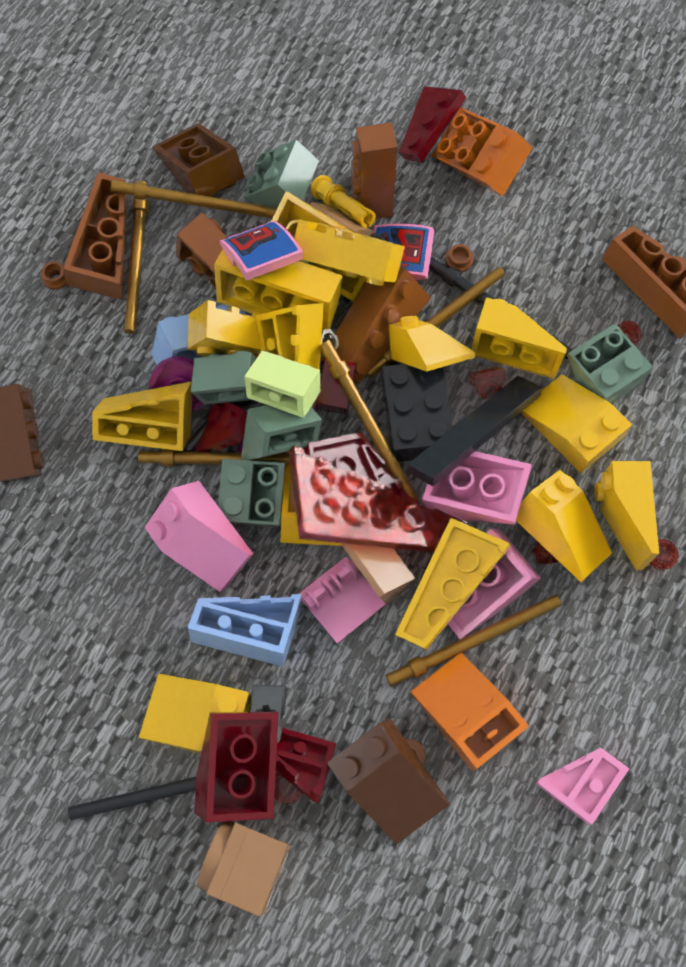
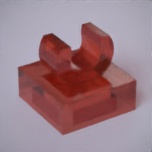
[469,367,507,399]

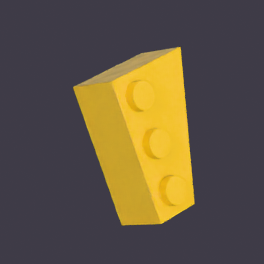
[294,220,405,286]
[187,300,261,358]
[92,381,192,451]

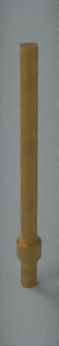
[111,180,277,218]
[124,181,149,334]
[366,266,505,379]
[319,340,420,502]
[138,449,306,467]
[385,594,561,687]

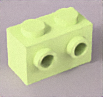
[244,350,321,418]

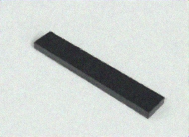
[407,376,542,486]

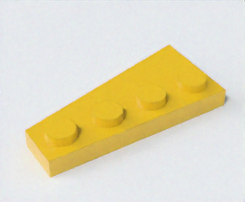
[395,518,511,650]

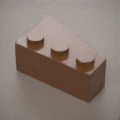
[0,384,44,482]

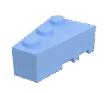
[152,304,247,365]
[188,594,302,667]

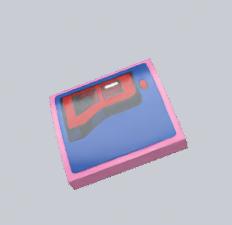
[220,221,303,281]
[373,224,434,280]

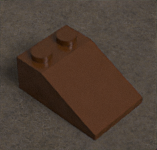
[152,123,245,197]
[327,719,450,844]

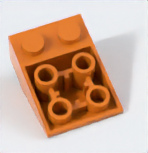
[431,107,533,197]
[410,652,529,772]

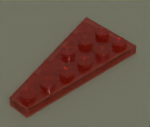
[288,445,468,552]

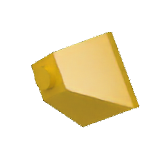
[389,316,475,371]

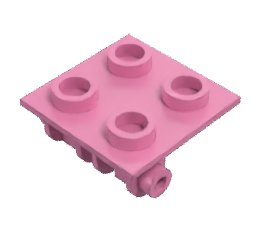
[299,557,386,644]

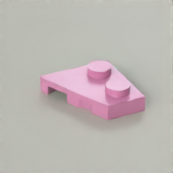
[535,748,629,825]

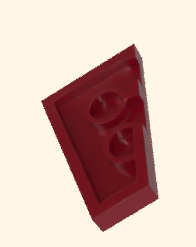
[399,86,466,163]

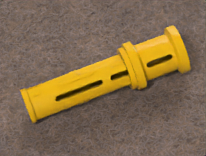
[310,175,376,228]

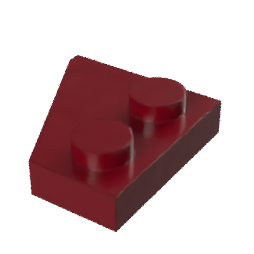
[195,402,247,452]
[276,728,337,803]

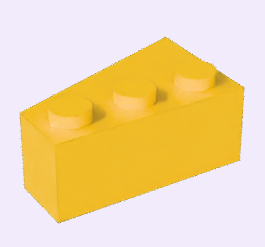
[255,303,324,399]

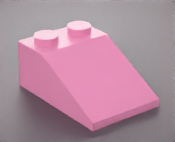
[422,451,532,524]
[145,481,253,592]
[448,528,541,639]

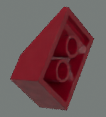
[194,711,279,823]

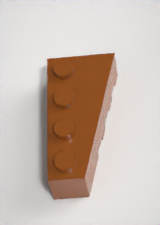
[351,122,398,219]
[63,172,128,300]
[176,213,252,315]
[602,226,686,339]
[320,267,431,383]

